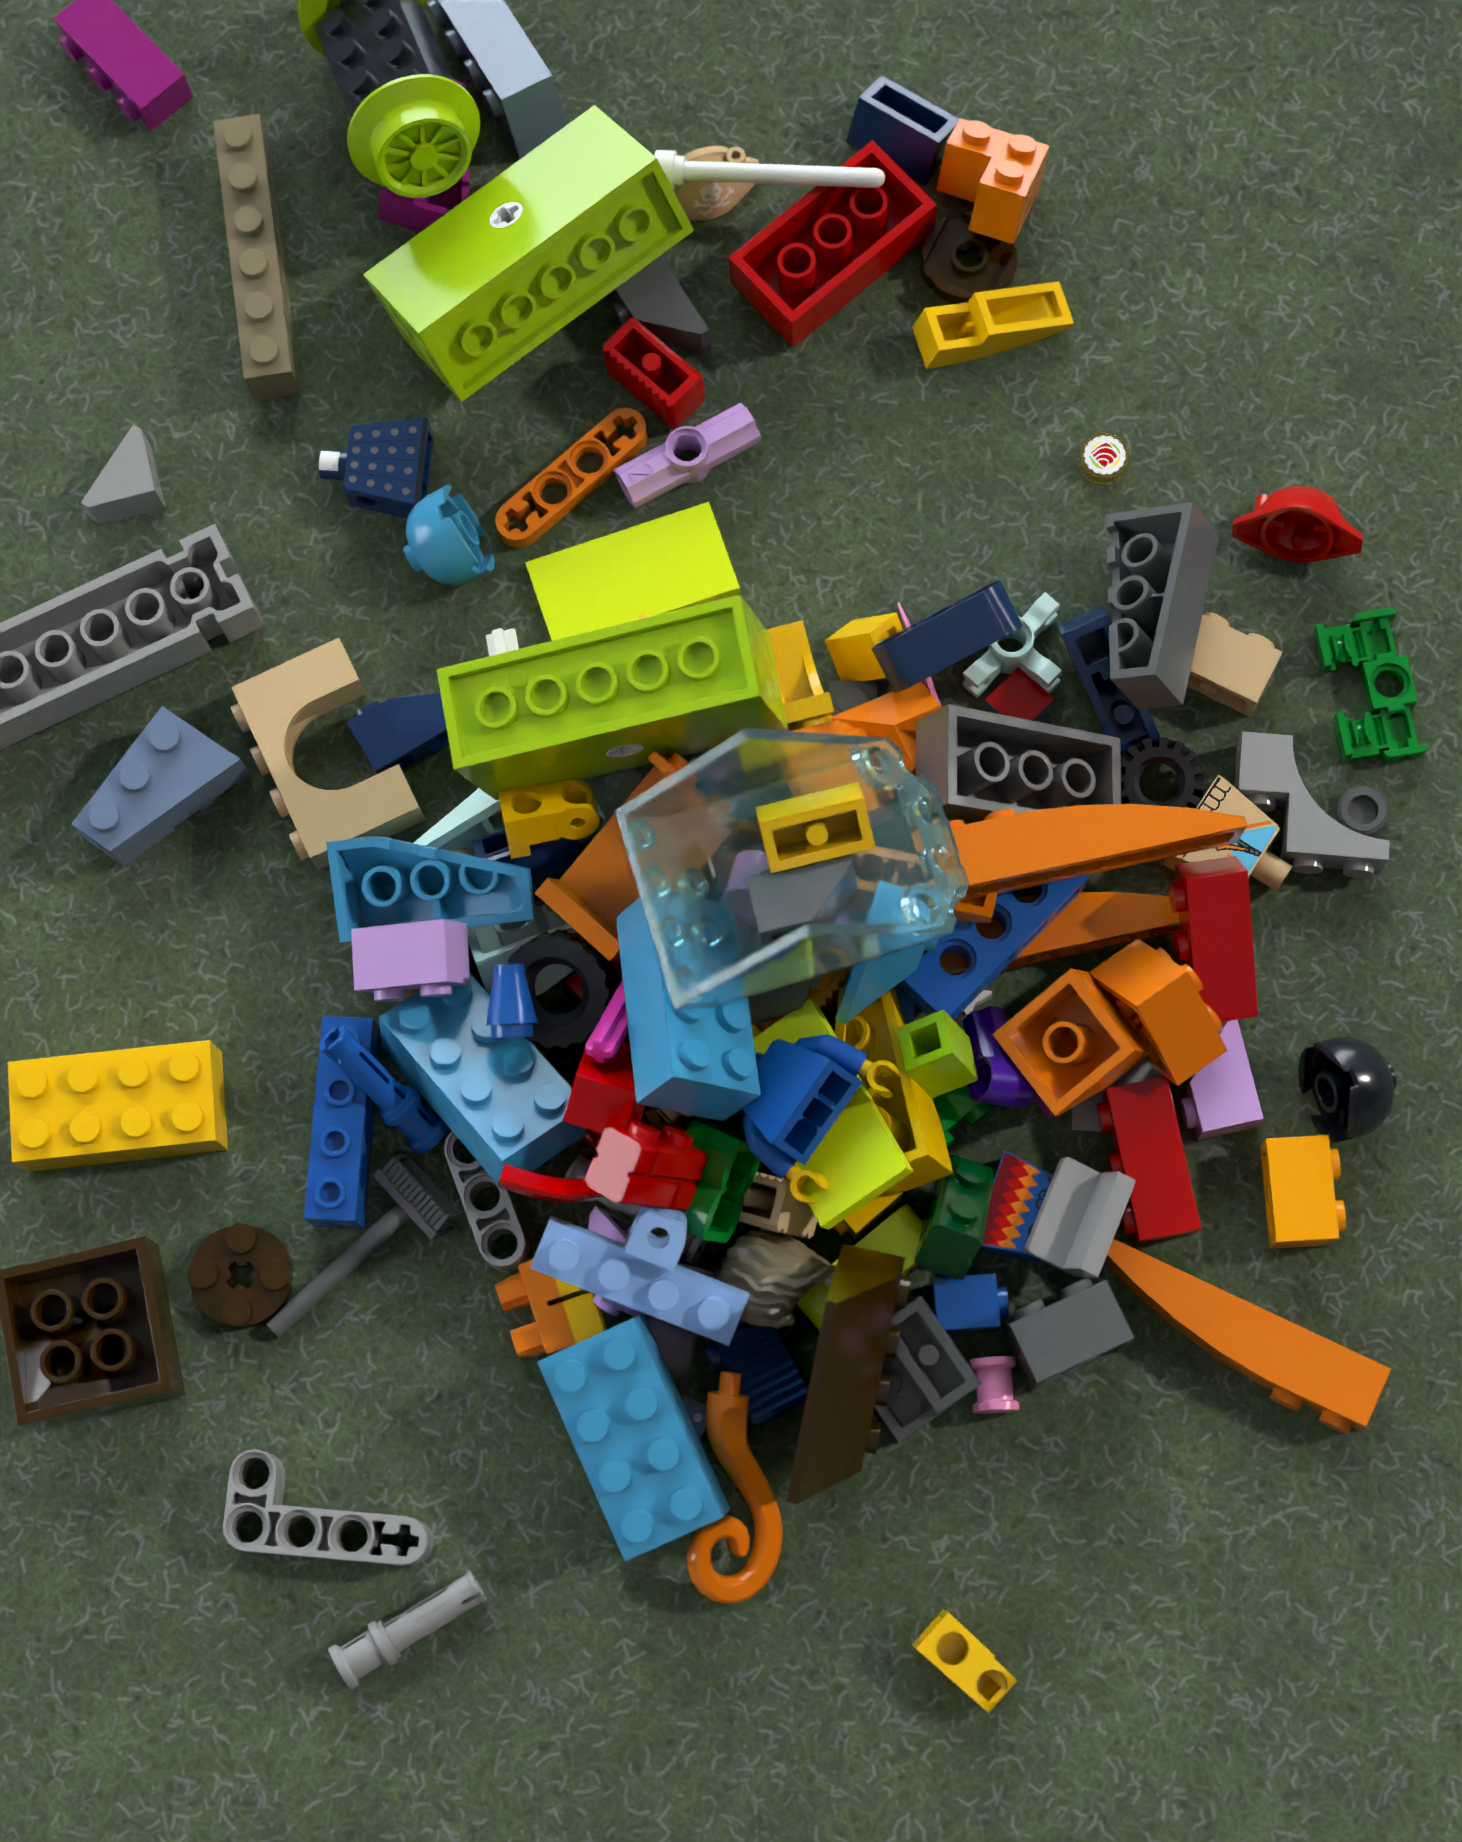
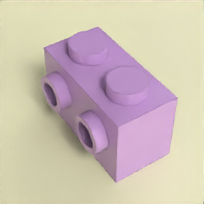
[351,919,470,1002]

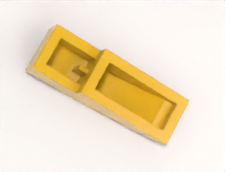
[912,282,1074,369]

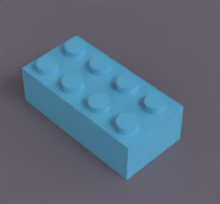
[616,888,761,1121]
[379,974,586,1191]
[537,1314,730,1561]

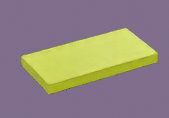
[525,502,740,641]
[753,999,914,1230]

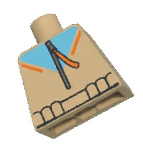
[1162,775,1293,892]

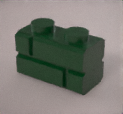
[914,1154,996,1280]

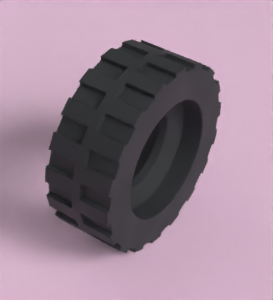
[507,930,618,1048]

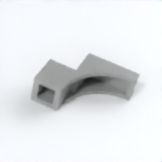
[1234,731,1390,878]

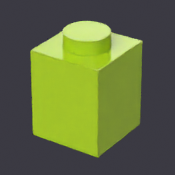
[897,1009,978,1098]

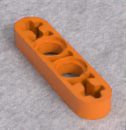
[495,408,648,548]

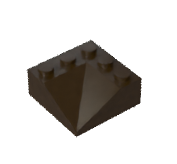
[0,1236,185,1426]

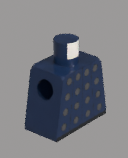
[319,418,434,519]

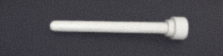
[655,150,885,190]

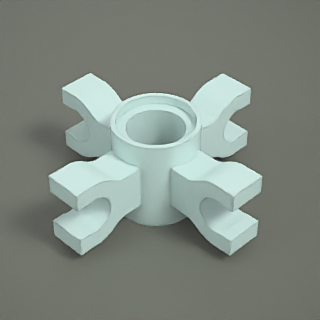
[962,592,1062,698]

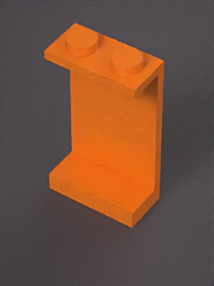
[535,751,741,962]

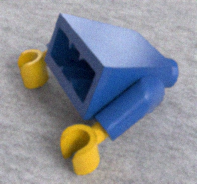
[742,1034,902,1204]

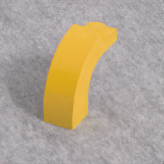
[767,620,834,734]

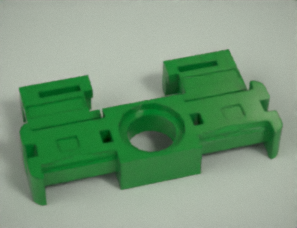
[1312,608,1428,763]

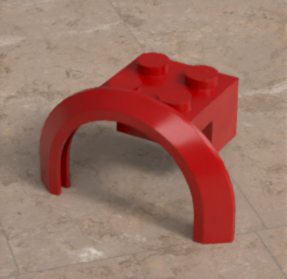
[498,1032,645,1203]

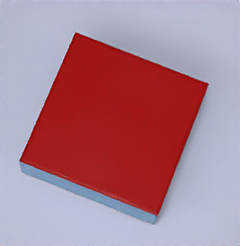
[984,667,1055,721]

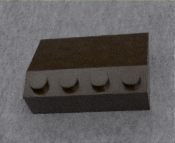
[786,1244,912,1504]

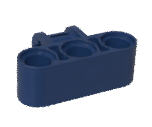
[871,580,1023,693]

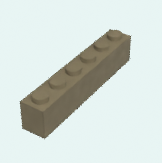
[213,114,301,402]

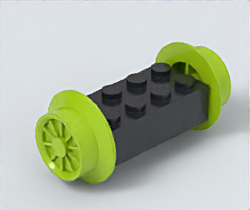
[298,0,480,198]

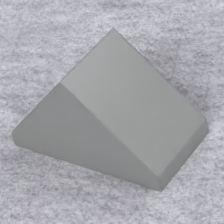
[81,425,165,524]

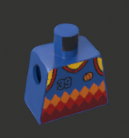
[978,1151,1053,1264]

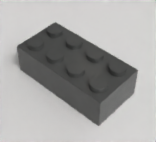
[916,704,1121,824]

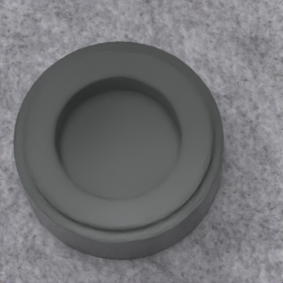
[1335,786,1388,837]

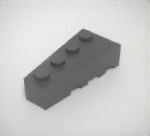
[1105,502,1219,710]

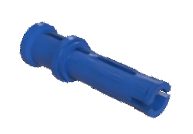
[319,1025,448,1154]

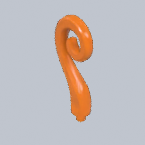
[686,1371,783,1604]

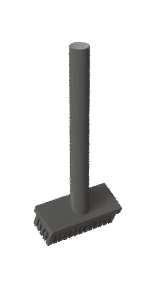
[266,1152,463,1338]

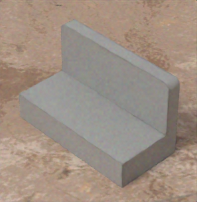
[1025,1157,1136,1277]

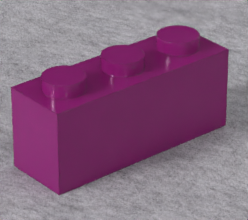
[54,0,194,131]

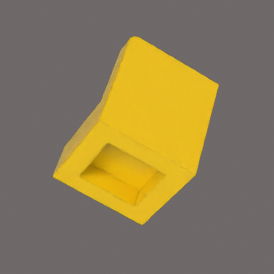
[825,612,903,682]

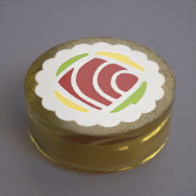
[1079,433,1129,484]

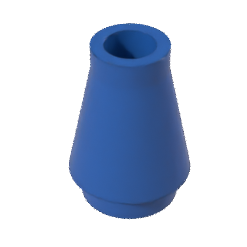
[486,964,538,1038]

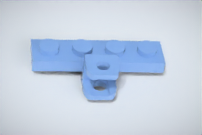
[530,1206,749,1346]

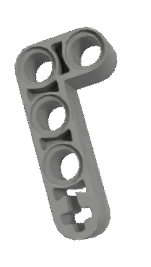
[223,1449,434,1566]

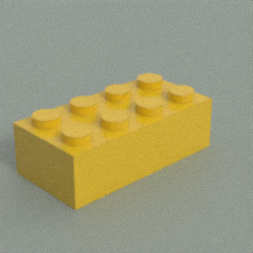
[8,1040,228,1172]

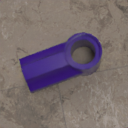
[963,1006,1035,1109]

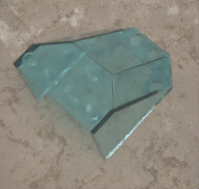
[615,728,969,1009]

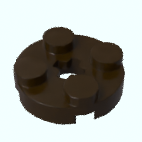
[922,211,1018,304]
[187,1223,293,1328]

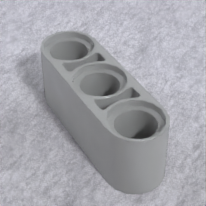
[444,1131,530,1273]

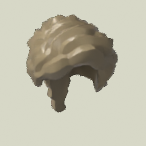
[713,1230,836,1328]

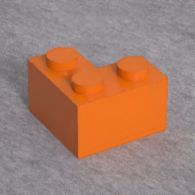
[936,118,1050,244]
[1089,938,1228,1086]

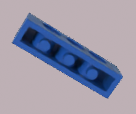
[899,875,1089,1020]
[304,1016,381,1229]

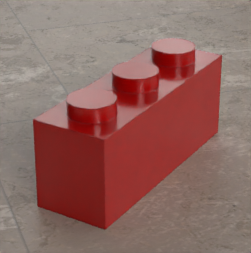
[1169,856,1258,1022]
[1096,1077,1201,1245]

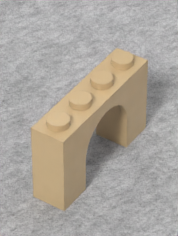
[230,638,426,870]

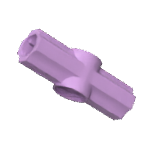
[614,403,762,509]

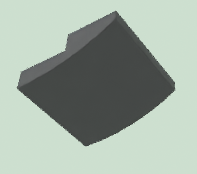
[875,1296,982,1443]

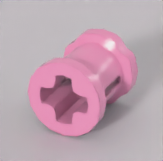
[969,1356,1020,1414]

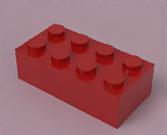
[728,140,937,348]

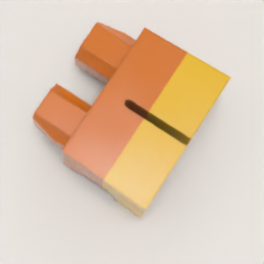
[495,1259,607,1359]

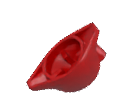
[1231,486,1363,563]

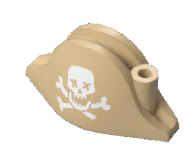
[674,146,760,221]

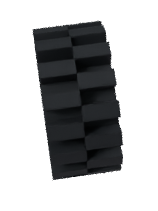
[1121,737,1205,809]

